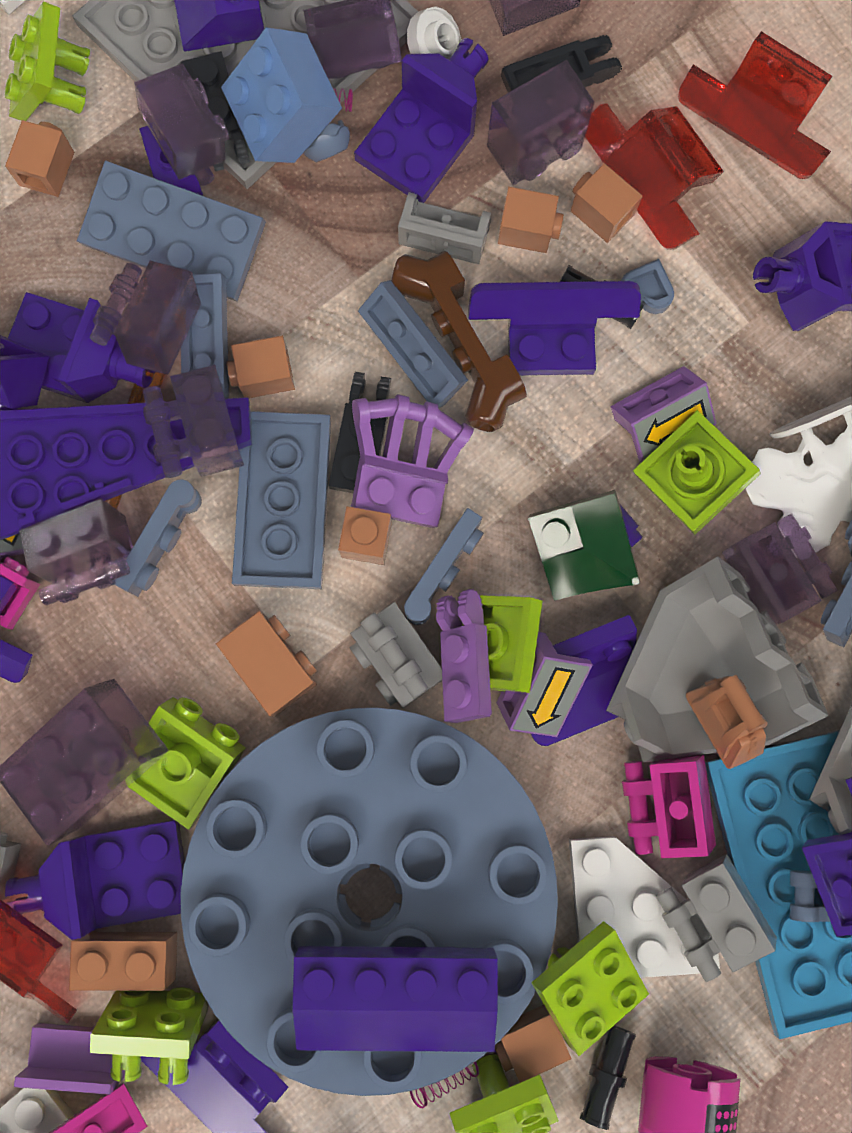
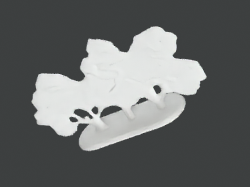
[746,396,852,559]

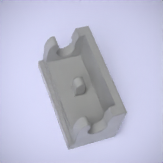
[398,192,491,264]

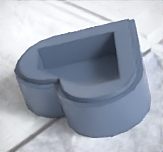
[621,259,674,314]

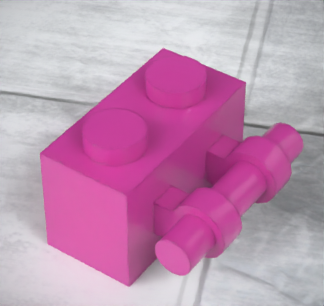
[622,754,716,858]

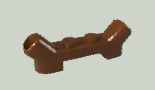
[391,251,527,432]

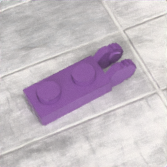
[436,589,492,723]

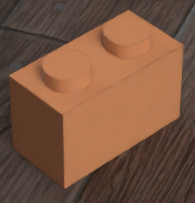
[216,611,317,717]
[69,932,178,991]

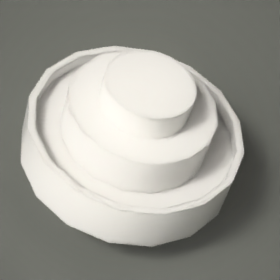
[407,6,462,59]

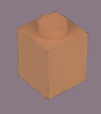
[5,120,75,197]
[571,163,643,243]
[498,186,564,253]
[227,335,295,398]
[338,506,392,565]
[495,1005,572,1083]

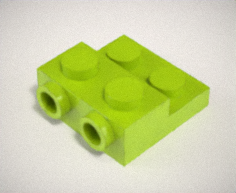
[462,595,543,693]
[115,697,246,830]

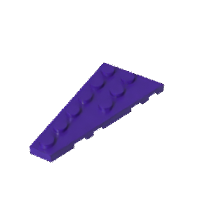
[0,397,252,540]

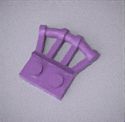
[351,394,474,528]

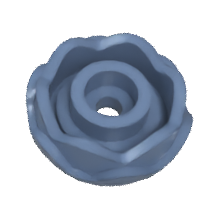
[303,120,350,163]

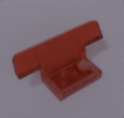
[678,31,833,179]
[582,103,724,250]
[0,899,77,1023]

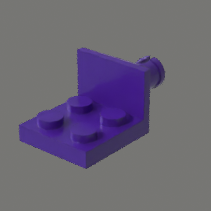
[354,38,489,203]
[753,221,852,331]
[8,292,157,403]
[5,820,185,940]

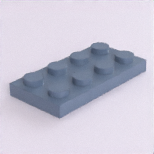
[77,161,266,302]
[232,412,331,590]

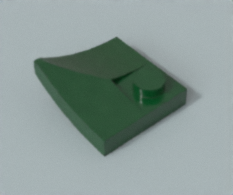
[528,490,640,601]

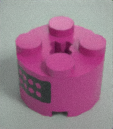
[638,1056,741,1133]

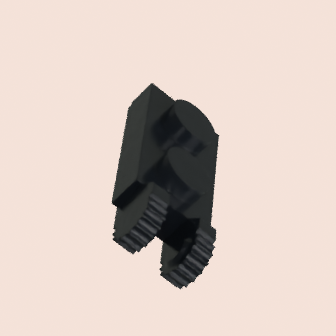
[501,35,622,112]
[181,51,250,172]
[329,371,391,493]

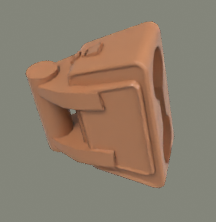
[686,675,768,769]

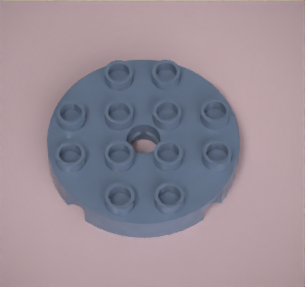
[181,708,558,1096]

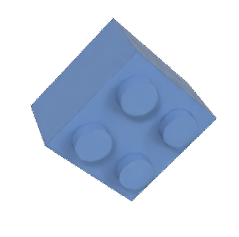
[221,27,342,163]

